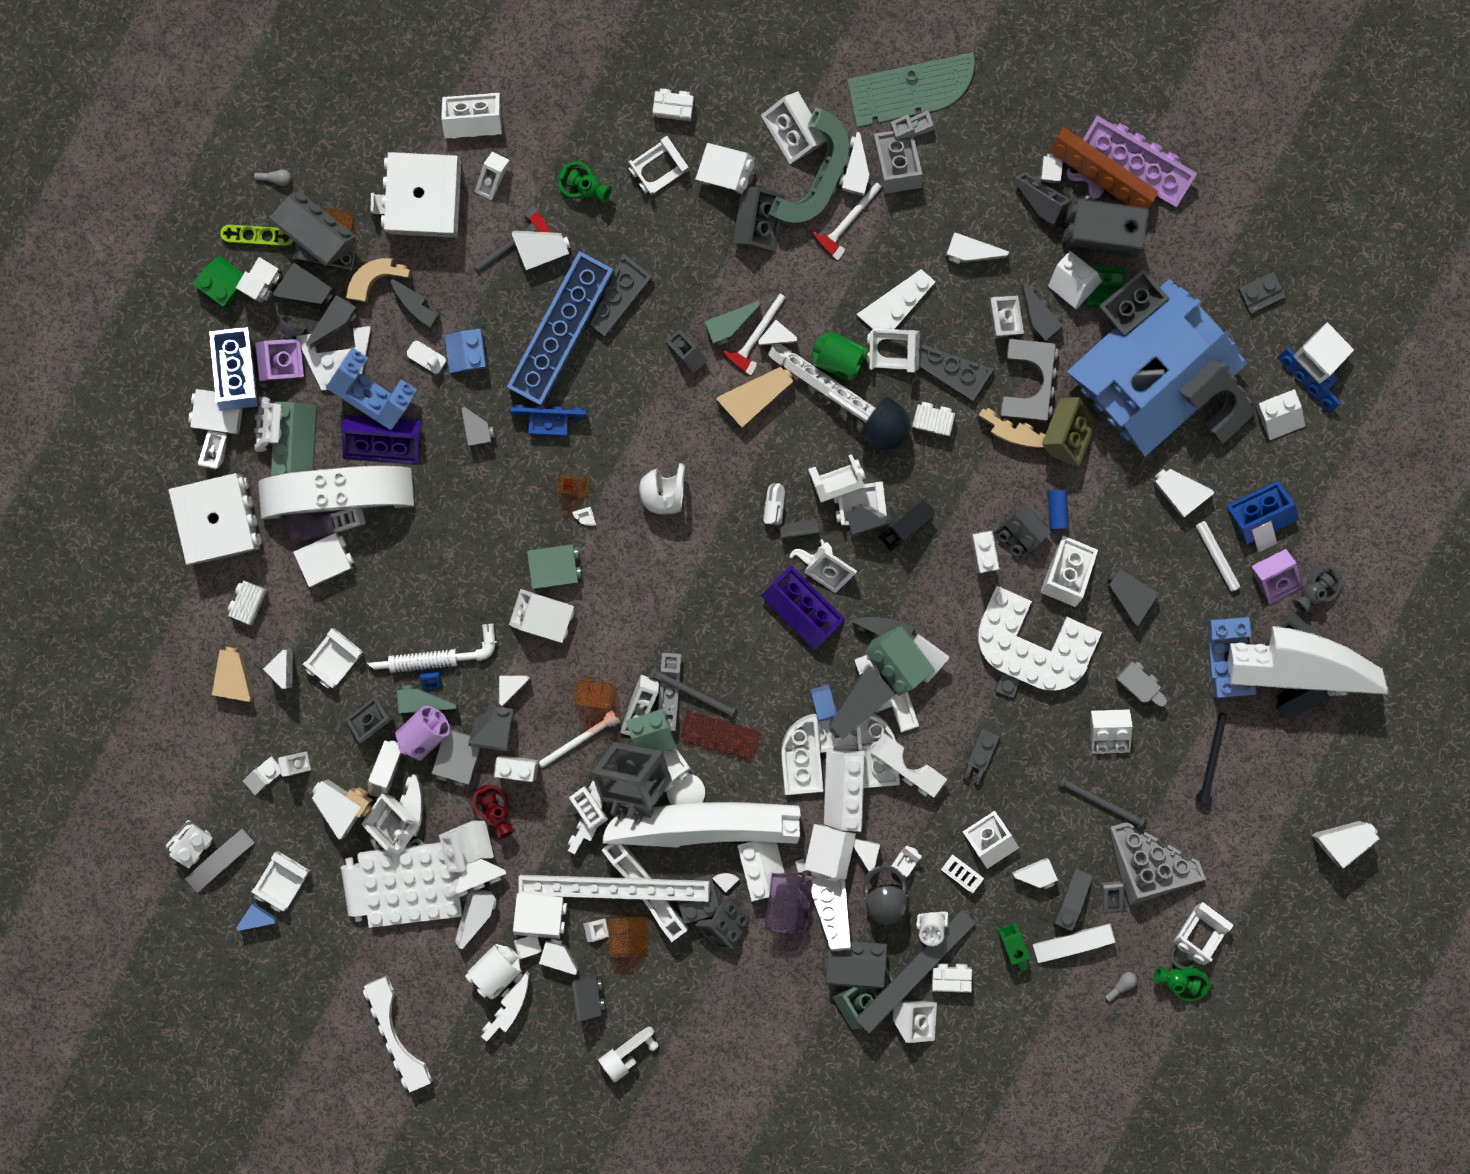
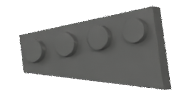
[590,253,653,337]
[919,344,994,401]

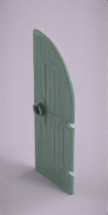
[847,52,975,128]

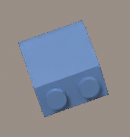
[445,329,487,373]

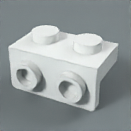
[169,824,212,868]

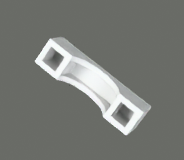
[870,733,947,798]

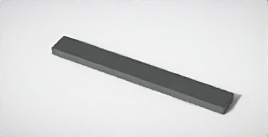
[854,910,975,1033]

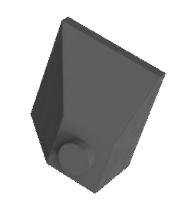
[468,706,514,751]

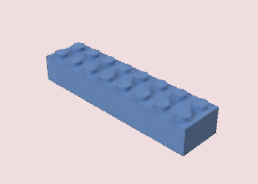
[507,251,614,406]

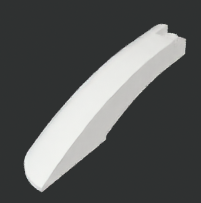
[603,802,801,848]

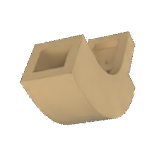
[346,258,411,303]

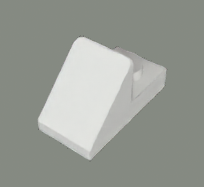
[278,751,311,777]
[243,756,281,795]

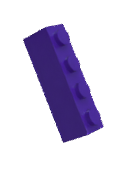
[341,415,422,464]
[760,565,845,650]

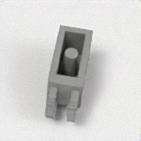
[1115,661,1167,707]

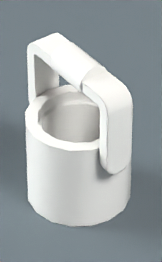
[917,912,949,946]

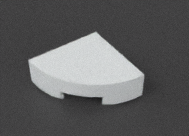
[572,507,596,526]
[712,873,739,892]

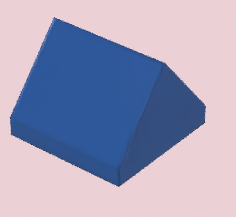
[420,671,442,689]

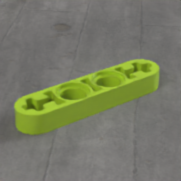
[220,225,294,246]

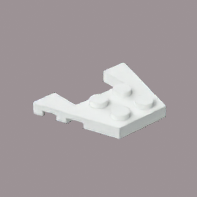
[296,326,371,391]

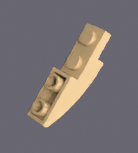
[978,408,1045,448]

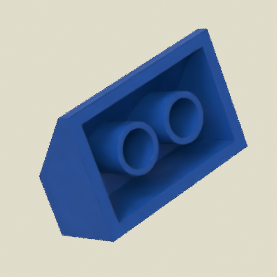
[1226,481,1299,544]

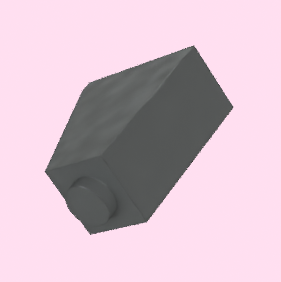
[273,263,335,306]
[1107,569,1159,626]

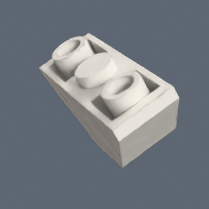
[449,859,506,897]

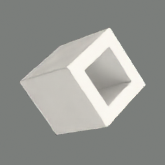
[1040,154,1063,184]

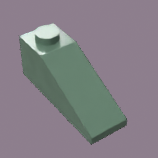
[705,301,760,346]
[397,685,458,713]

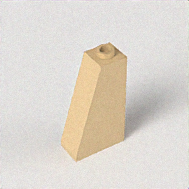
[716,367,793,428]

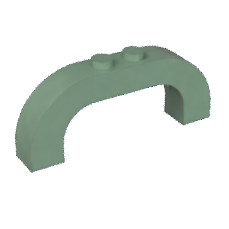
[769,107,849,223]

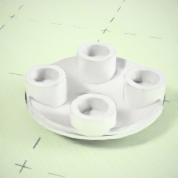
[667,774,705,805]

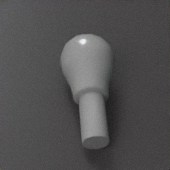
[254,169,292,186]
[1105,972,1137,1002]

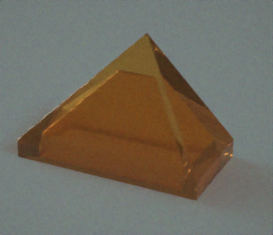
[323,208,354,233]

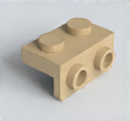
[346,787,374,818]

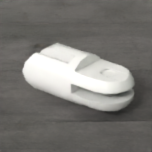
[763,483,785,525]

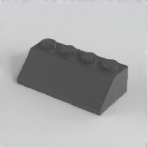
[269,191,356,266]

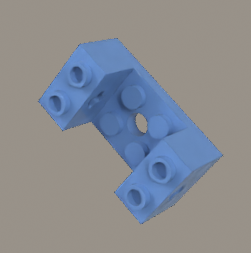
[326,347,417,430]
[1206,617,1256,698]

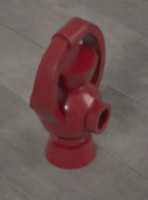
[471,785,515,840]

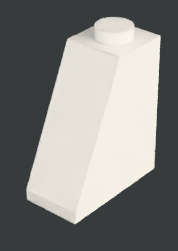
[512,231,571,270]
[1153,469,1214,518]
[368,741,402,798]

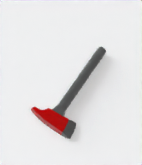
[475,205,551,272]

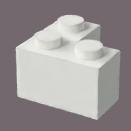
[236,257,282,303]

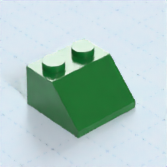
[192,256,243,309]

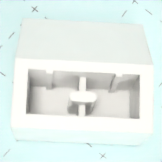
[1090,709,1132,754]

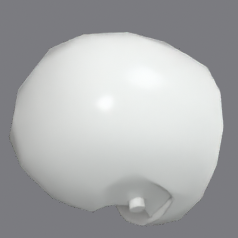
[639,463,685,515]

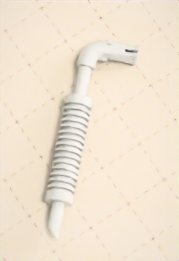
[367,624,497,673]

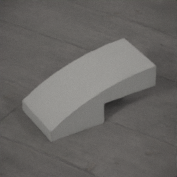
[891,110,935,139]

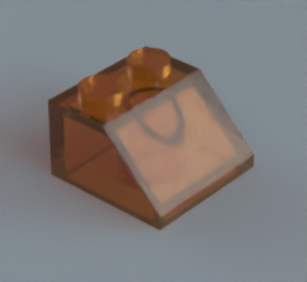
[573,677,616,709]
[609,916,648,957]

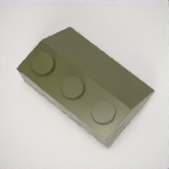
[1042,397,1097,467]

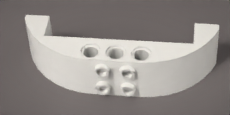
[258,466,414,520]

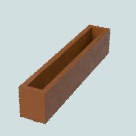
[1048,127,1159,209]

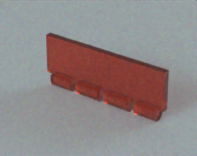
[681,711,761,760]

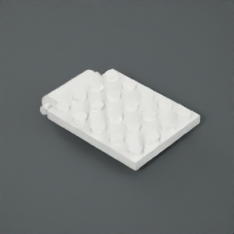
[341,843,463,928]

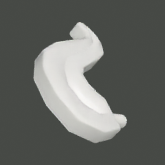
[790,539,833,565]

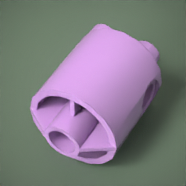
[395,705,450,760]

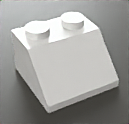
[1048,251,1102,309]
[1255,389,1305,440]
[963,811,1019,869]

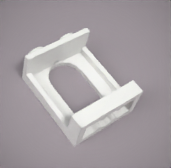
[628,136,689,195]
[867,328,920,372]
[1173,902,1233,965]

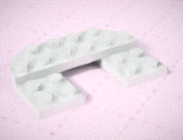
[977,586,1102,690]
[781,713,900,795]

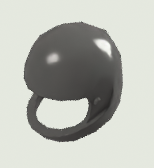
[863,865,908,925]

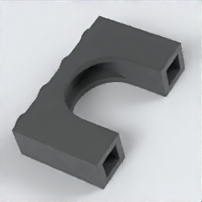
[1179,358,1256,444]

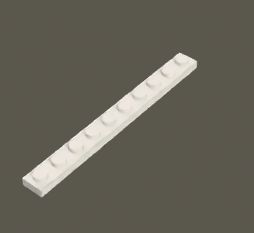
[519,875,710,901]

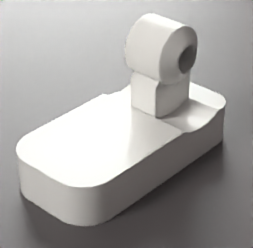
[407,341,446,374]

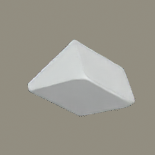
[583,919,610,942]
[514,936,542,959]

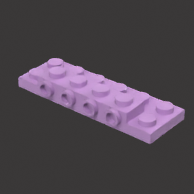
[1083,115,1197,207]

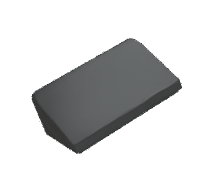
[779,519,819,539]

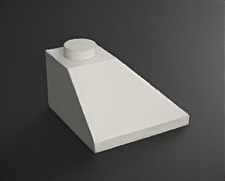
[893,1000,937,1043]

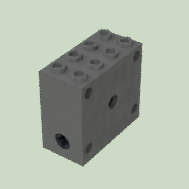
[1062,199,1148,257]

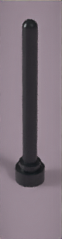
[1195,712,1226,804]

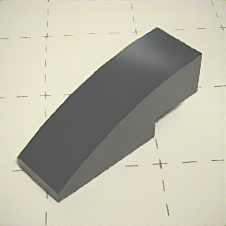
[390,279,440,329]

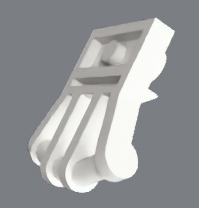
[254,397,283,452]

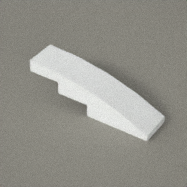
[1033,924,1116,963]

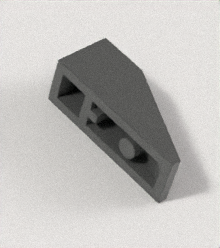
[1014,172,1071,225]
[306,295,358,349]
[1053,868,1093,931]

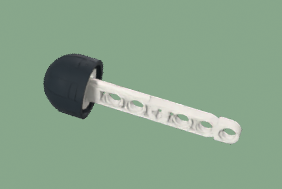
[768,344,911,450]

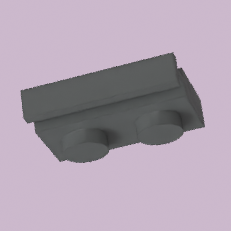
[1238,272,1286,314]

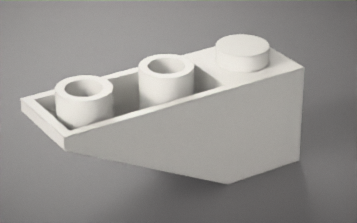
[839,132,869,196]

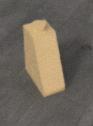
[212,647,253,702]

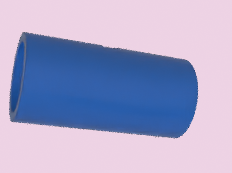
[1048,490,1069,529]

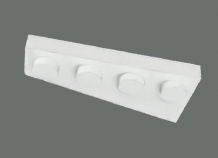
[856,269,935,340]
[806,875,851,951]

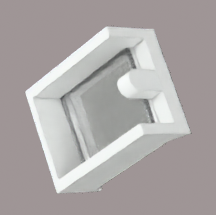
[361,793,421,854]

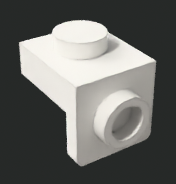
[891,846,922,879]

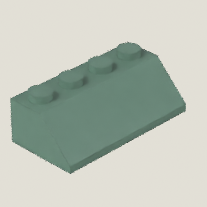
[271,402,317,476]

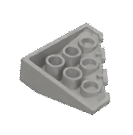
[1109,822,1206,905]

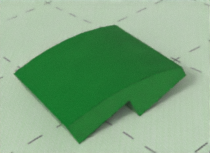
[1086,266,1128,308]

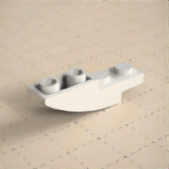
[394,774,423,843]
[567,781,603,854]
[481,972,530,1041]

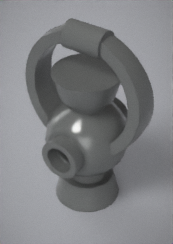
[1293,565,1341,614]

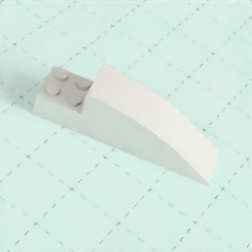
[1227,626,1388,694]

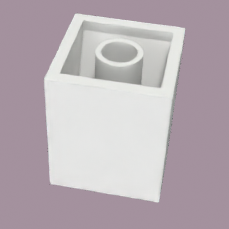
[509,589,574,643]
[312,780,361,839]
[1312,821,1379,868]

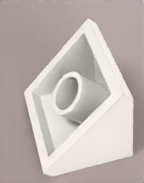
[989,296,1024,338]
[804,548,857,593]
[264,649,293,689]

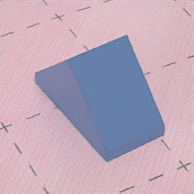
[810,685,836,722]
[237,903,278,931]

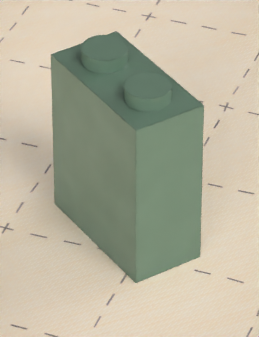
[527,544,582,589]

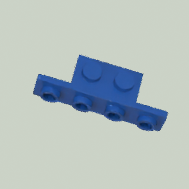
[1277,348,1341,413]
[510,405,588,437]

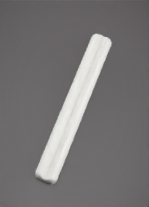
[1196,521,1240,591]

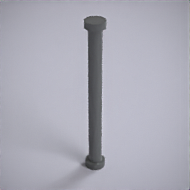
[649,667,736,718]
[1058,776,1145,828]

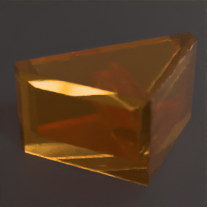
[557,474,590,497]

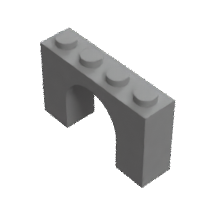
[1000,339,1058,421]

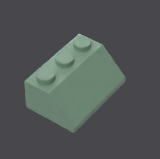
[865,625,935,696]

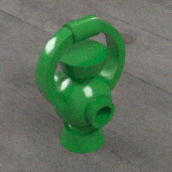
[557,161,612,203]
[1154,966,1211,1002]

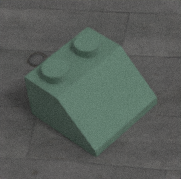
[626,709,677,752]

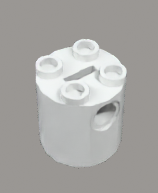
[465,944,522,1000]

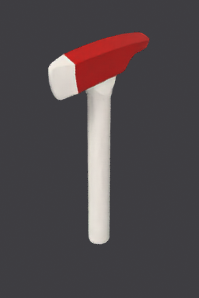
[813,182,882,260]
[723,294,786,375]

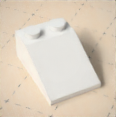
[1040,536,1098,607]

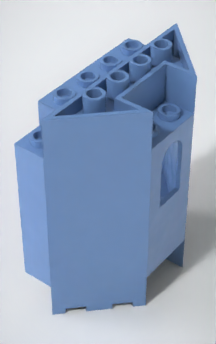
[1067,279,1247,457]

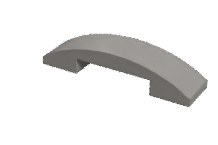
[658,653,681,731]
[185,829,255,893]

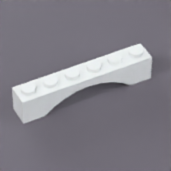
[602,844,689,942]
[363,975,433,1093]

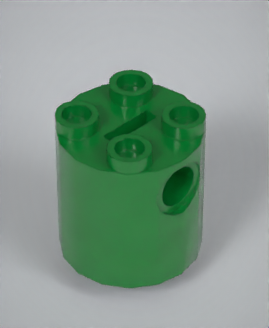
[812,330,868,382]

